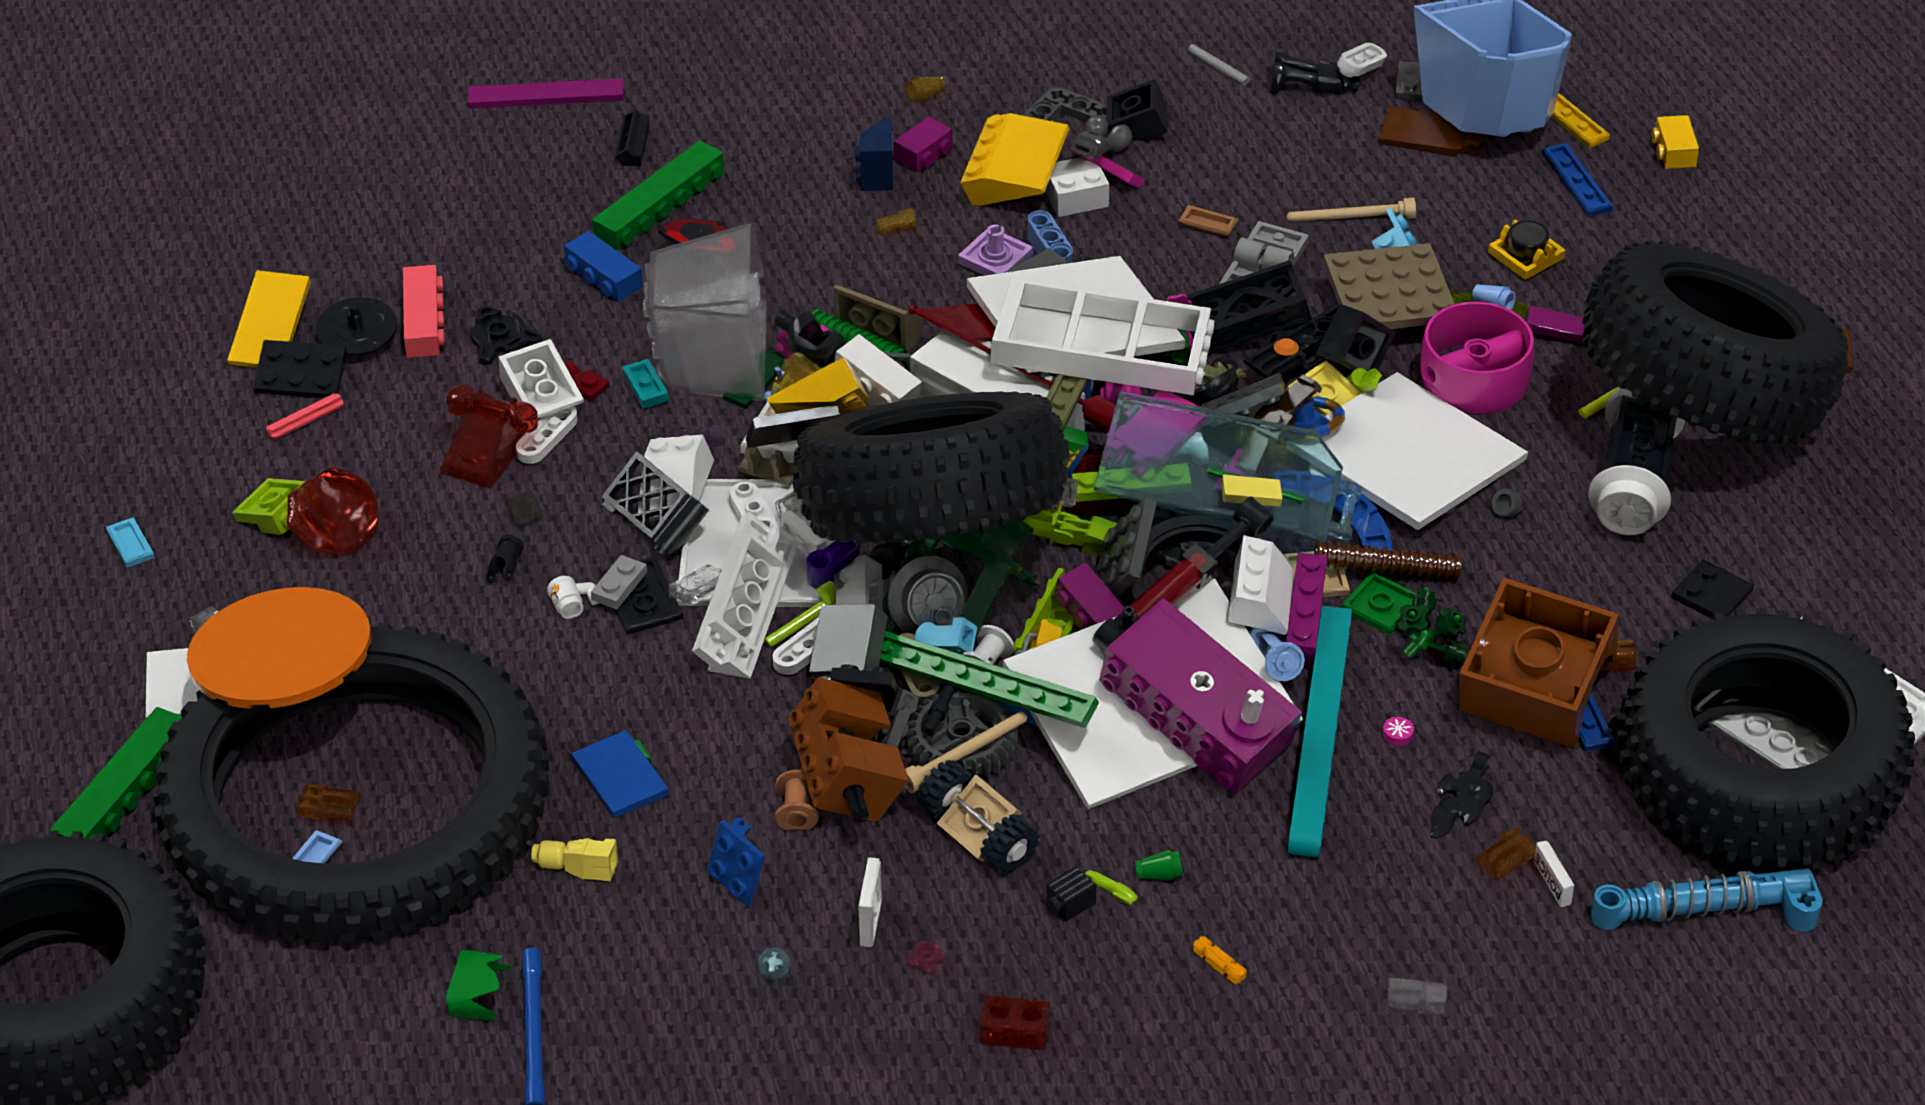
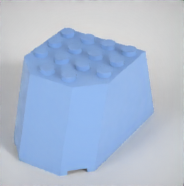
[1414,0,1572,137]

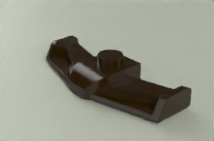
[1235,374,1322,478]

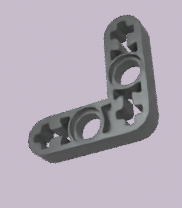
[1022,87,1107,122]

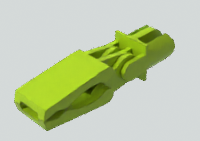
[1020,506,1117,556]

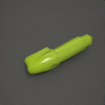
[1085,870,1138,905]

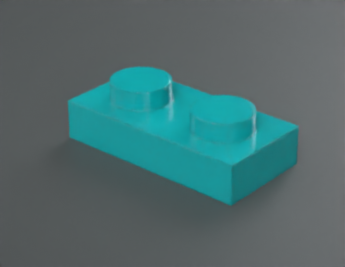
[622,359,669,409]

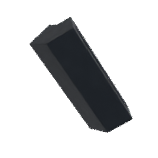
[614,109,650,166]

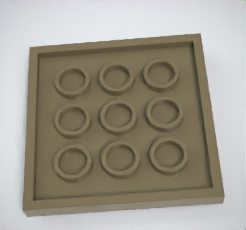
[1323,243,1455,329]

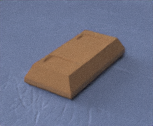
[1178,205,1238,238]

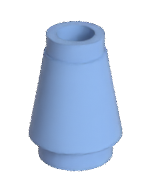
[1472,284,1516,310]

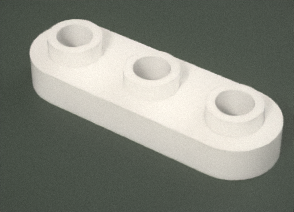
[1337,43,1387,77]
[516,406,578,464]
[730,481,778,529]
[773,617,819,675]

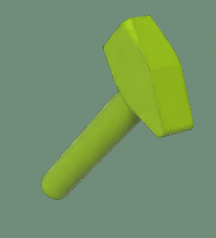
[764,581,837,648]

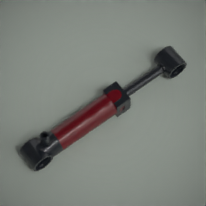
[1092,496,1275,652]

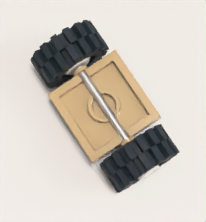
[917,760,1040,875]

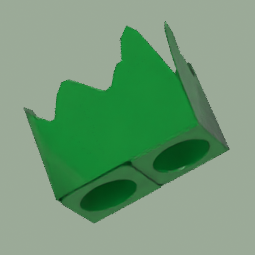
[445,949,512,1021]

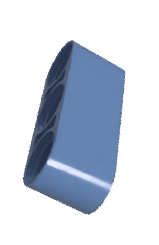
[1027,210,1073,263]

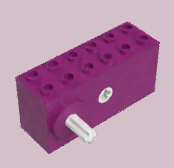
[1099,598,1302,793]

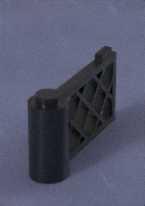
[601,451,710,557]

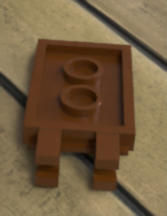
[1379,107,1485,157]

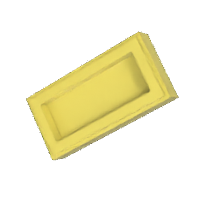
[1221,475,1283,507]

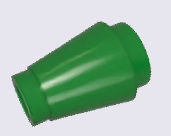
[1135,849,1183,880]

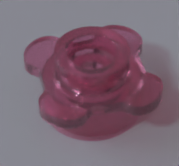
[907,941,945,974]

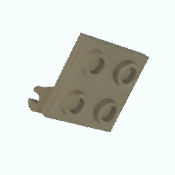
[738,447,799,487]

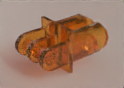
[296,781,361,822]
[1476,827,1536,879]

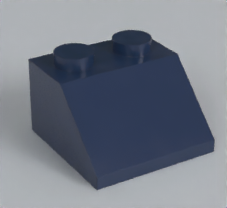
[855,117,893,191]

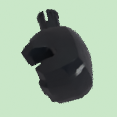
[774,310,846,372]

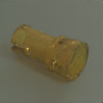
[875,207,917,235]

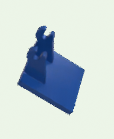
[707,818,765,906]

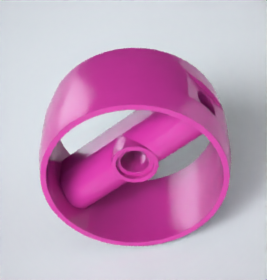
[1420,302,1535,414]

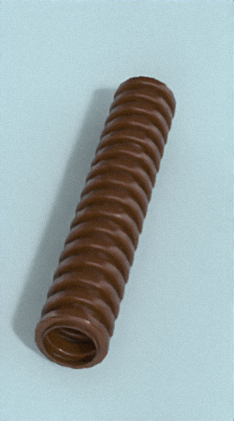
[1314,540,1461,581]

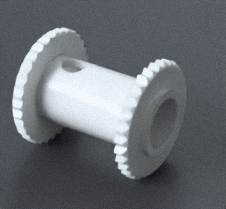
[961,625,1014,665]

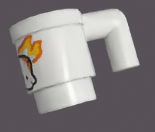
[547,576,599,619]

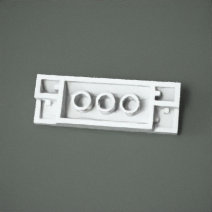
[692,512,799,679]

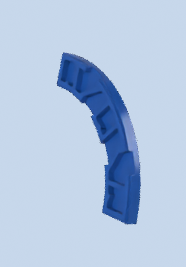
[1275,470,1394,551]

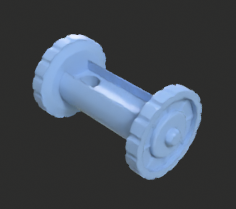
[1249,627,1305,681]

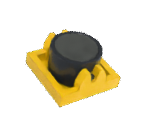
[1488,219,1566,280]

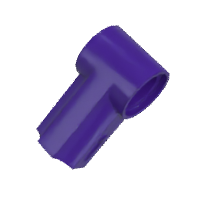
[806,540,860,589]

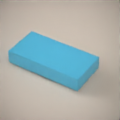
[106,517,154,568]

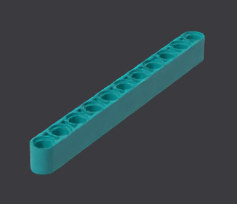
[1288,605,1352,858]

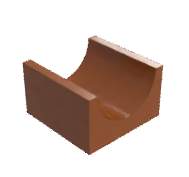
[1459,577,1619,748]

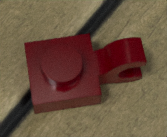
[564,360,609,402]

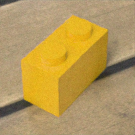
[1651,115,1699,169]

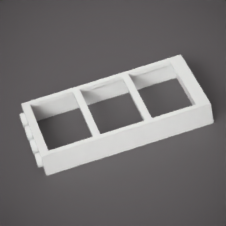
[990,277,1215,395]

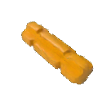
[1193,936,1247,985]

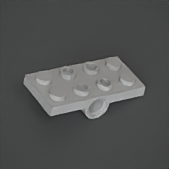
[1219,221,1309,305]

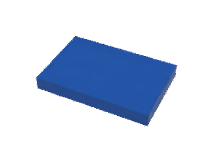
[571,730,669,818]

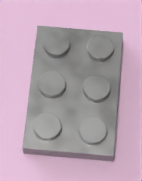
[1201,373,1284,427]

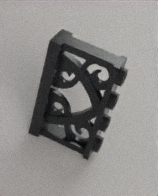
[1187,260,1312,355]

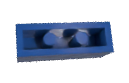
[564,231,643,302]

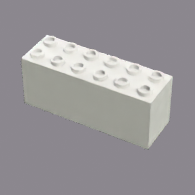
[910,330,1085,431]

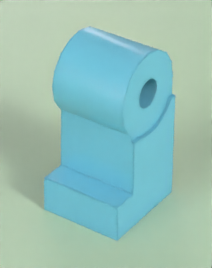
[915,617,977,654]

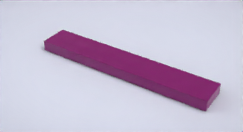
[468,79,624,109]

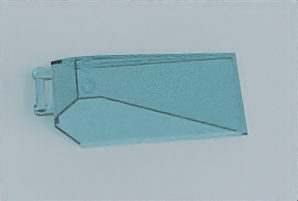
[1094,391,1362,544]

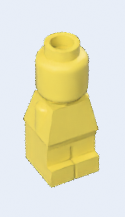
[531,838,618,881]

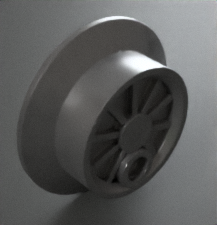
[887,556,967,635]

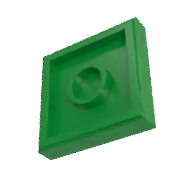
[1340,572,1417,635]

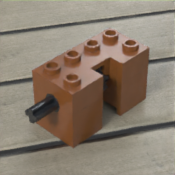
[788,677,909,822]

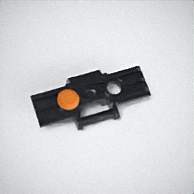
[1244,304,1339,378]

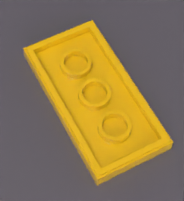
[227,270,311,368]

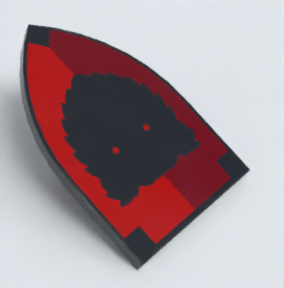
[658,218,740,257]

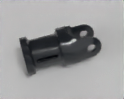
[486,535,524,583]

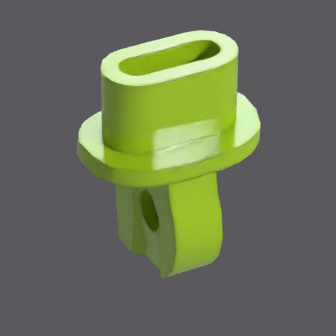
[1347,368,1382,393]

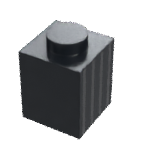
[1045,866,1097,922]

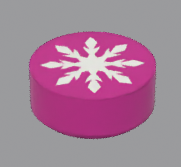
[1383,717,1414,746]

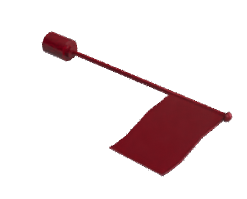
[908,304,1128,435]

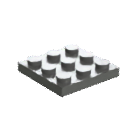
[1097,497,1157,598]

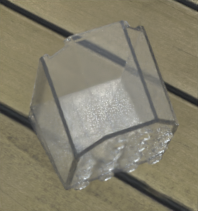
[643,224,767,401]

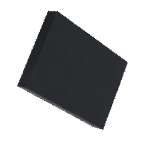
[745,405,840,448]
[599,556,683,635]

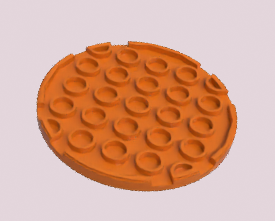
[187,587,372,709]

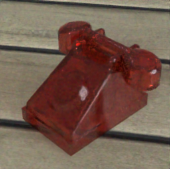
[440,384,539,489]

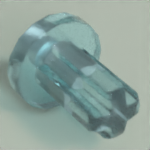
[758,947,790,979]

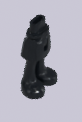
[1270,51,1360,93]

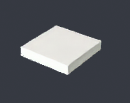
[858,858,882,947]

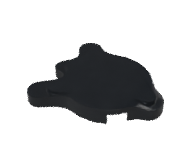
[470,306,543,365]

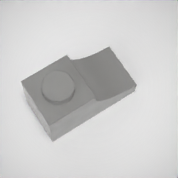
[835,555,883,611]

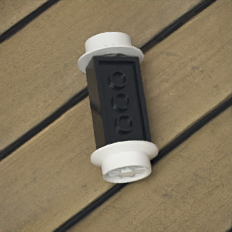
[1588,388,1685,535]

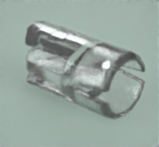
[1386,977,1447,1016]

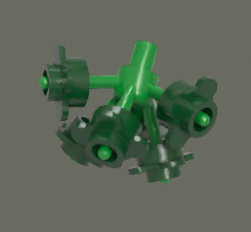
[1398,587,1467,671]

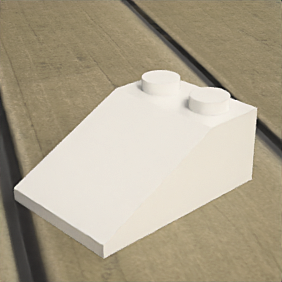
[1045,157,1109,217]
[499,339,584,421]
[638,435,714,522]

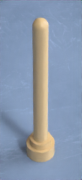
[1287,197,1416,222]
[904,712,1027,793]

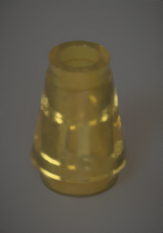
[905,76,945,102]

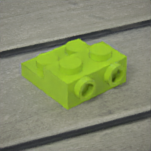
[232,478,317,535]

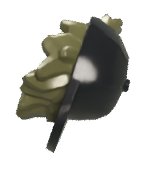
[1182,362,1247,403]

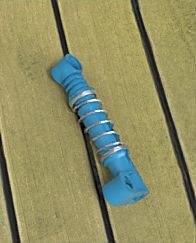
[1591,868,1823,932]

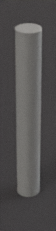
[1188,44,1250,86]

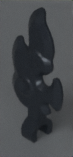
[1429,751,1494,838]

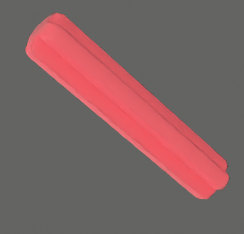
[266,393,344,440]

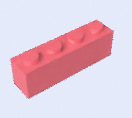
[403,265,445,358]

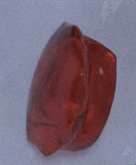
[286,467,379,556]

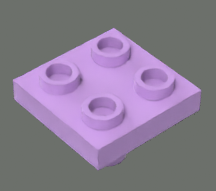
[958,224,1033,276]

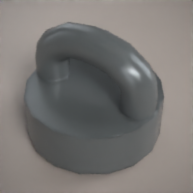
[1491,488,1523,518]

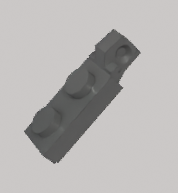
[875,689,919,747]

